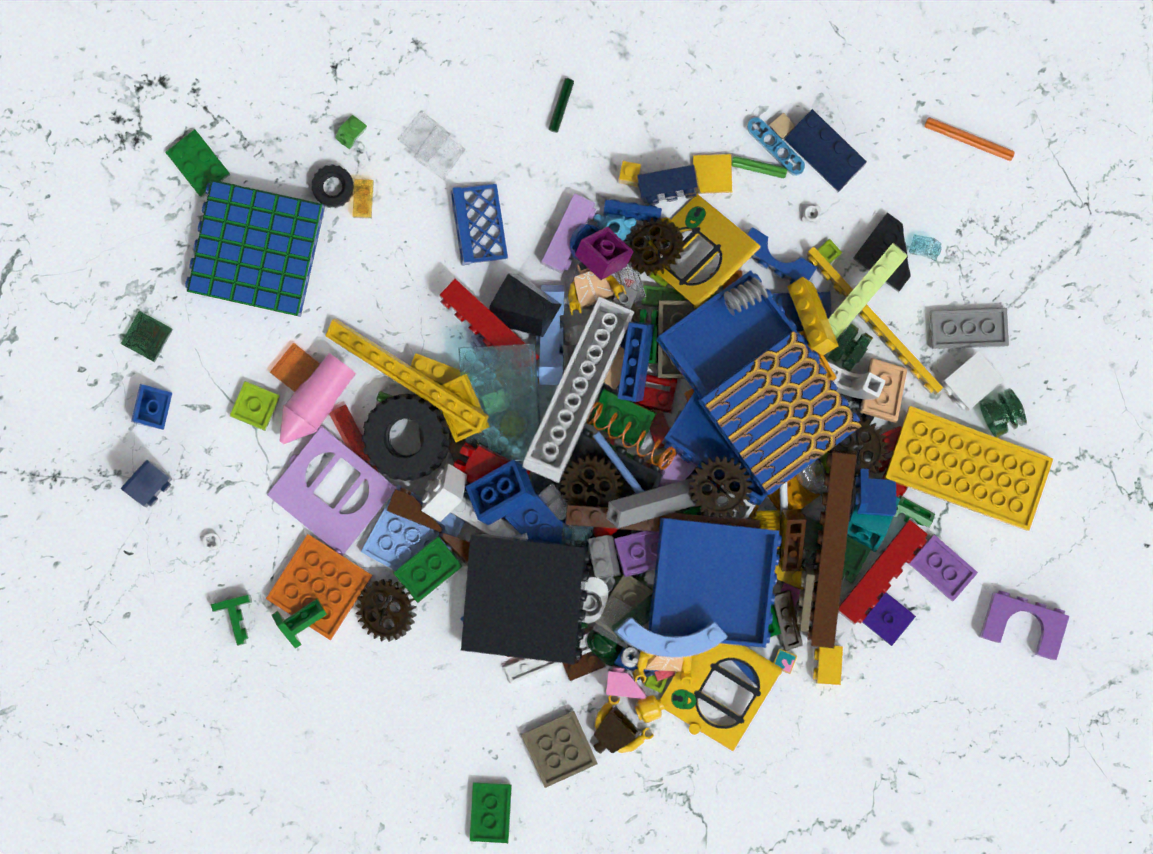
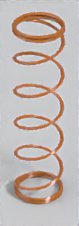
[586,402,676,470]

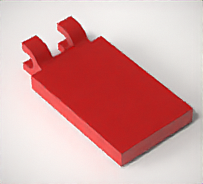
[453,442,531,483]

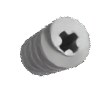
[724,278,768,316]

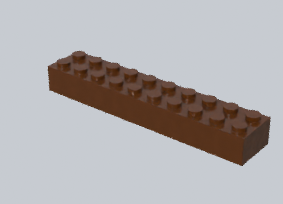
[806,449,856,649]

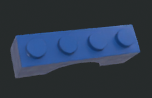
[748,227,817,284]

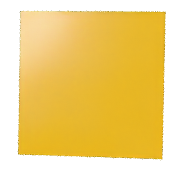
[693,154,732,194]

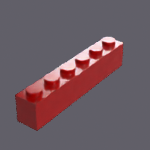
[439,279,540,375]
[838,520,928,625]

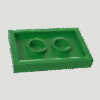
[165,129,231,197]
[590,389,657,448]
[393,537,463,603]
[470,782,512,843]

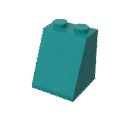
[847,497,900,552]

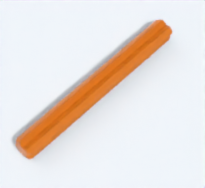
[925,117,1015,161]

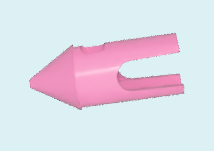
[279,353,356,444]

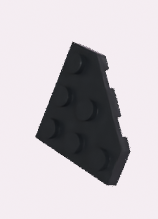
[853,212,911,293]

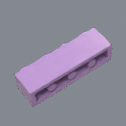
[542,193,597,274]

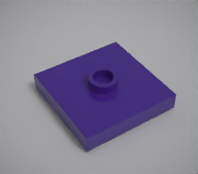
[862,592,916,646]

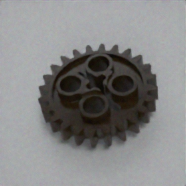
[624,218,685,276]
[826,417,888,478]
[560,454,624,507]
[689,455,752,518]
[356,579,417,642]

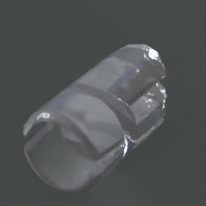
[538,484,568,520]

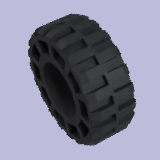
[362,394,451,481]

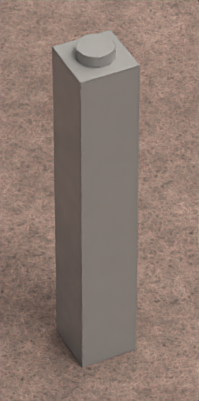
[607,478,712,528]

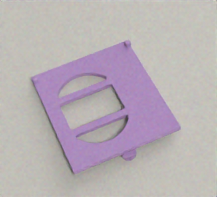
[267,426,397,556]

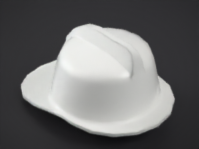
[582,577,609,623]

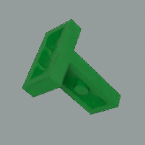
[211,595,252,646]
[272,598,327,649]

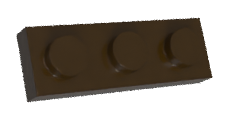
[772,590,803,651]

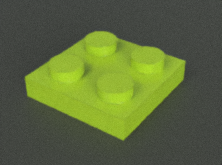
[230,381,280,431]

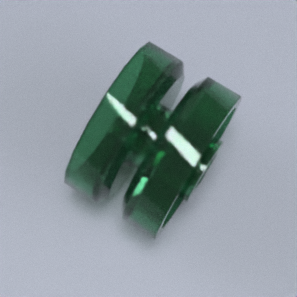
[827,323,873,372]

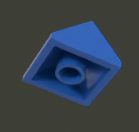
[131,384,172,430]

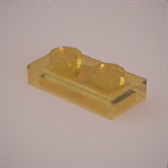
[352,179,374,219]

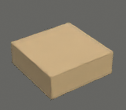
[769,113,795,139]

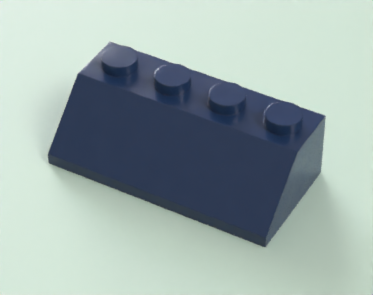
[784,109,867,193]

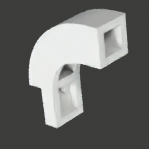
[827,361,885,400]

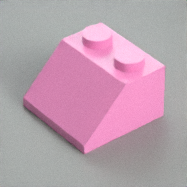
[606,666,645,699]

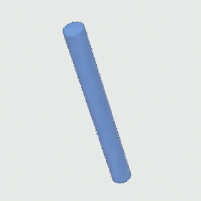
[593,432,644,494]

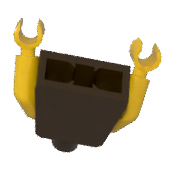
[593,695,654,754]

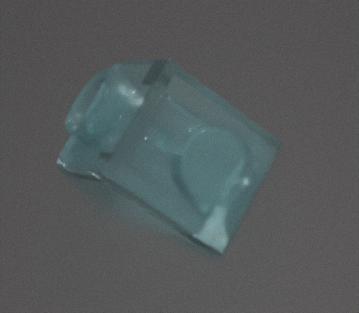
[909,234,942,261]

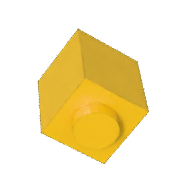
[619,161,641,187]

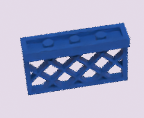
[450,184,508,266]

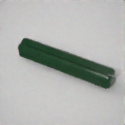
[549,78,574,133]

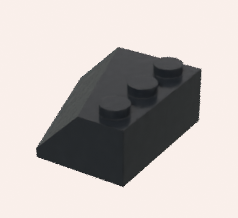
[489,273,562,337]

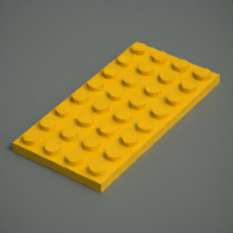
[884,406,1053,531]

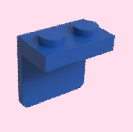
[855,469,896,516]

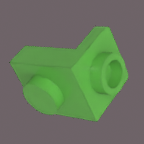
[335,115,367,149]

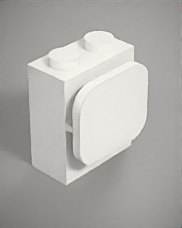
[942,351,1004,411]

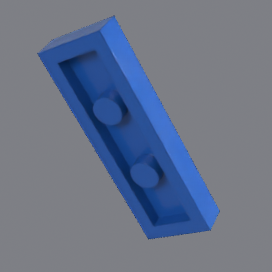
[603,199,662,222]

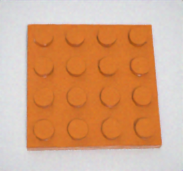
[266,534,373,641]

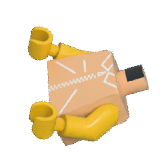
[567,262,627,315]
[633,651,692,685]

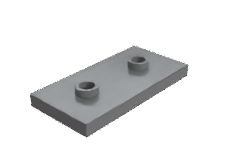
[930,308,1009,349]

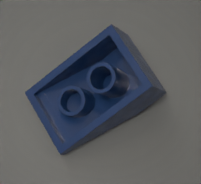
[120,460,172,508]

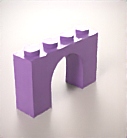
[980,590,1070,661]

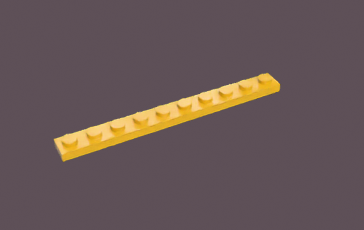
[807,247,943,395]
[325,319,489,433]

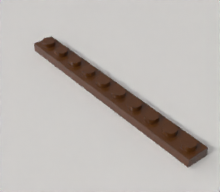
[565,504,760,532]

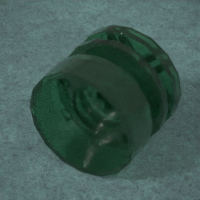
[979,388,1027,438]

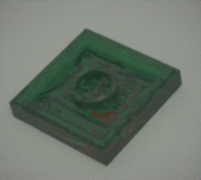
[121,311,173,363]

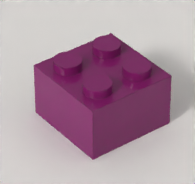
[575,226,634,280]

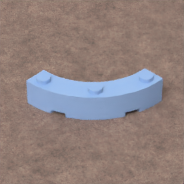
[535,285,564,385]
[614,618,727,657]

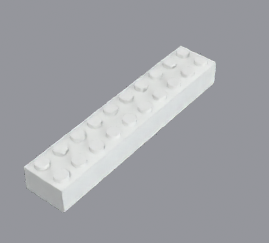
[523,297,634,483]

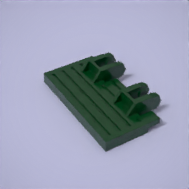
[801,513,871,583]

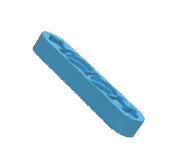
[747,117,805,176]

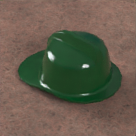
[587,626,626,666]

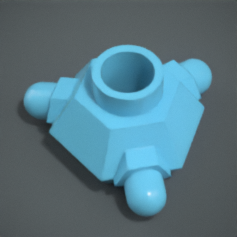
[593,214,636,242]

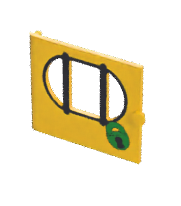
[648,194,761,309]
[661,643,783,751]

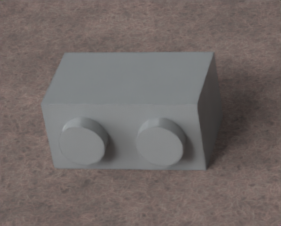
[588,535,620,579]

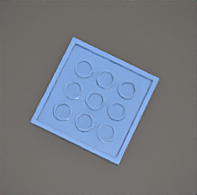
[361,485,465,571]

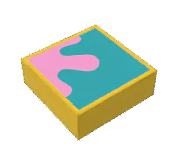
[773,649,797,674]

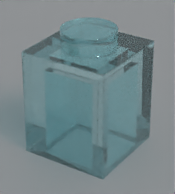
[561,523,593,545]

